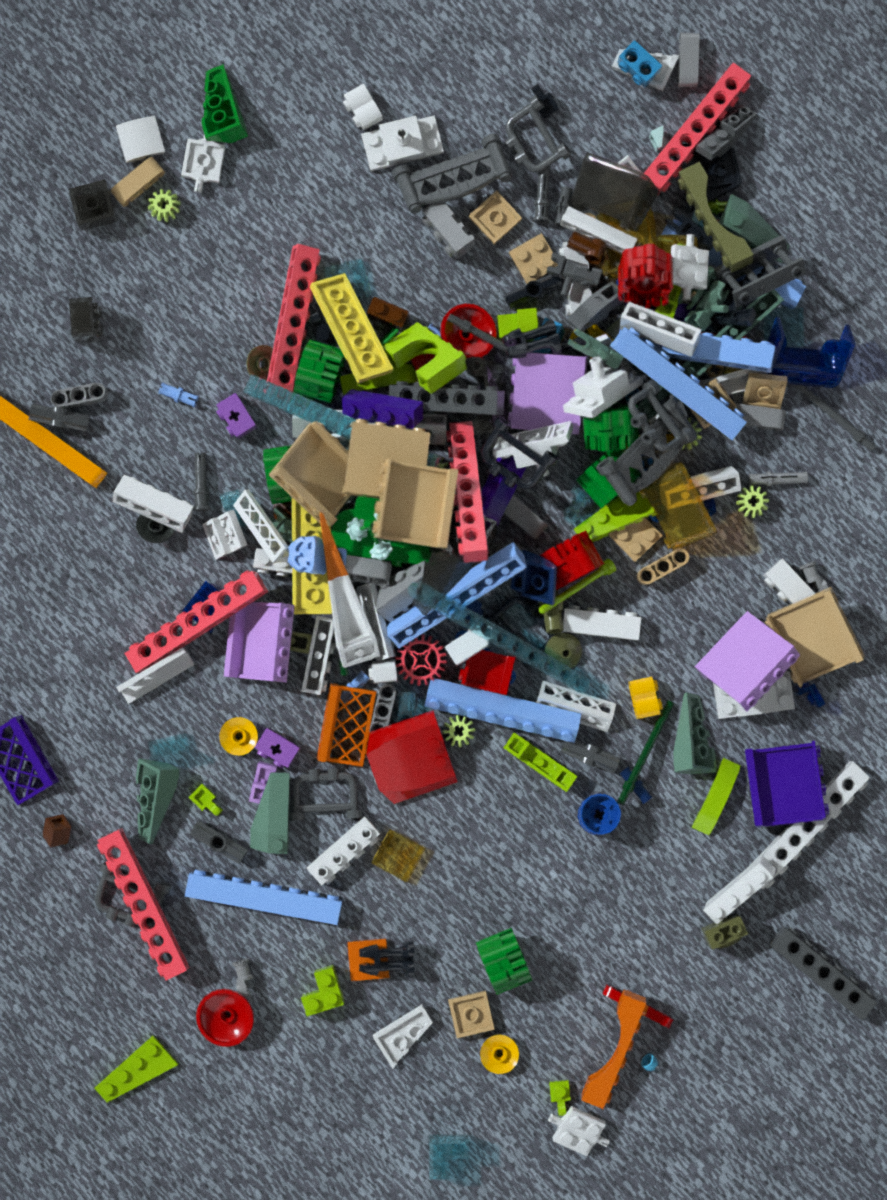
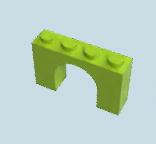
[382,322,467,394]

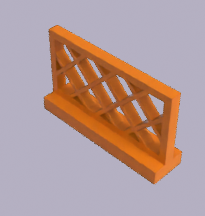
[317,683,376,767]

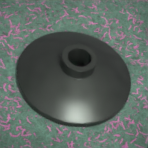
[136,515,174,543]

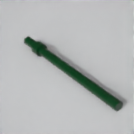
[617,700,674,806]

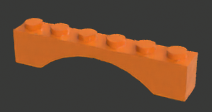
[581,989,648,1109]

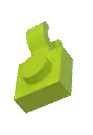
[188,783,223,816]
[549,1080,570,1116]

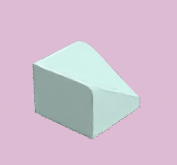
[649,126,668,153]

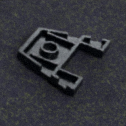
[677,143,742,212]
[710,268,768,326]

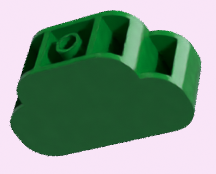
[331,496,448,568]

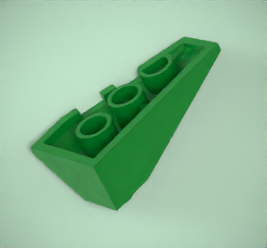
[201,64,248,143]

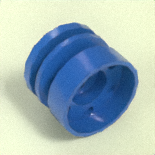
[578,794,621,835]

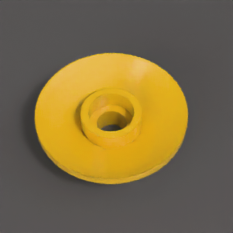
[219,717,258,756]
[480,1035,519,1074]

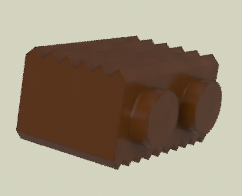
[367,296,409,332]

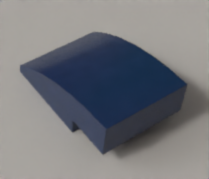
[511,549,557,605]

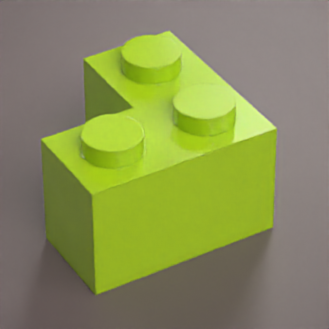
[497,308,538,342]
[301,964,345,1016]

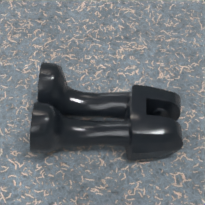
[502,320,562,358]
[359,941,415,978]

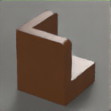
[43,814,71,848]

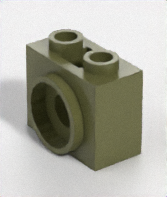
[701,913,748,950]

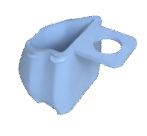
[288,536,347,575]

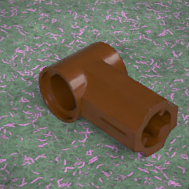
[567,231,607,265]

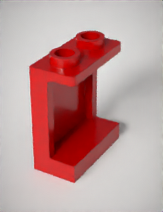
[458,650,515,695]

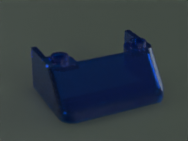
[766,317,856,388]

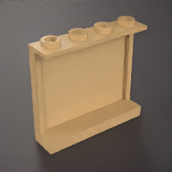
[342,419,430,499]
[269,421,351,526]
[372,458,458,549]
[765,587,865,687]

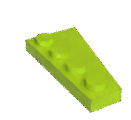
[574,491,658,542]
[94,1035,179,1102]

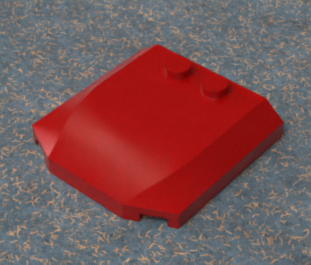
[366,710,458,804]

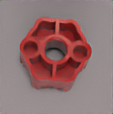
[618,244,673,309]
[539,530,604,590]

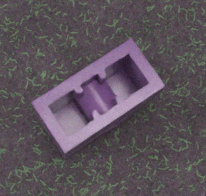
[216,393,257,439]
[255,728,301,769]

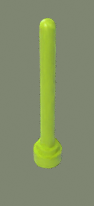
[539,558,616,614]

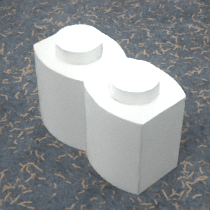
[343,84,383,131]
[369,659,397,684]

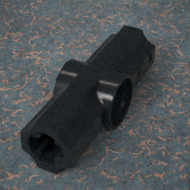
[504,275,563,310]

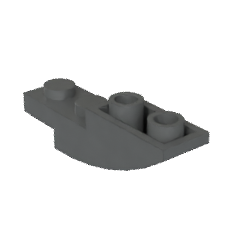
[696,104,757,160]
[567,281,625,331]

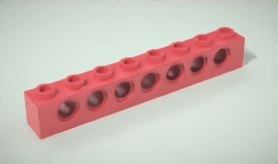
[640,62,751,196]
[264,244,321,400]
[446,421,488,563]
[125,570,269,673]
[97,828,190,980]

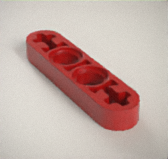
[602,985,674,1028]

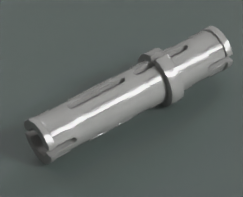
[749,471,808,487]

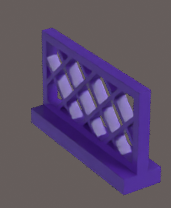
[0,715,60,806]

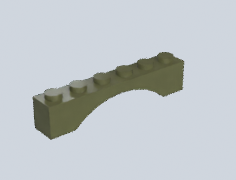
[677,162,754,273]

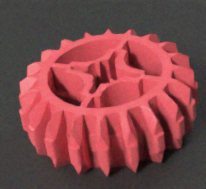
[395,634,447,686]

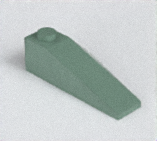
[718,194,789,263]
[673,693,717,774]
[136,758,179,844]
[250,772,290,854]

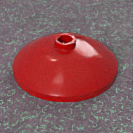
[440,304,497,360]
[196,989,254,1047]

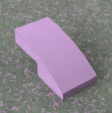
[249,761,277,804]

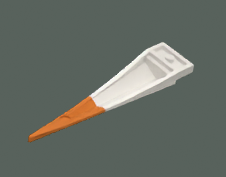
[319,512,380,668]

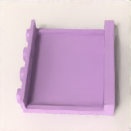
[508,352,588,435]
[224,602,294,683]
[695,611,800,712]

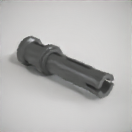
[533,166,551,224]
[193,452,210,511]

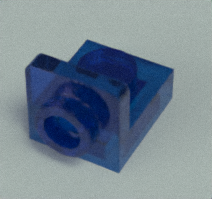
[795,682,825,708]

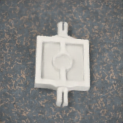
[181,135,226,193]
[671,234,709,301]
[548,1106,609,1156]

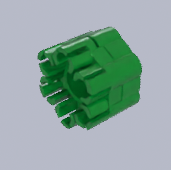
[294,339,345,403]
[583,402,639,452]
[576,444,641,509]
[263,445,292,504]
[475,927,533,995]

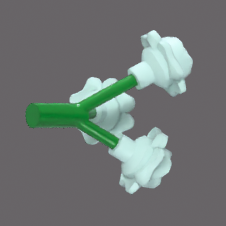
[346,513,393,560]

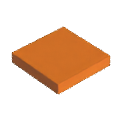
[348,938,389,981]

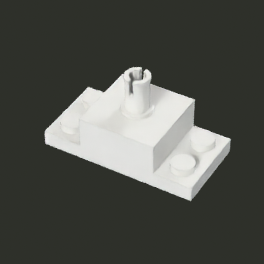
[361,115,444,171]
[563,357,643,418]
[492,421,574,476]
[713,671,795,719]

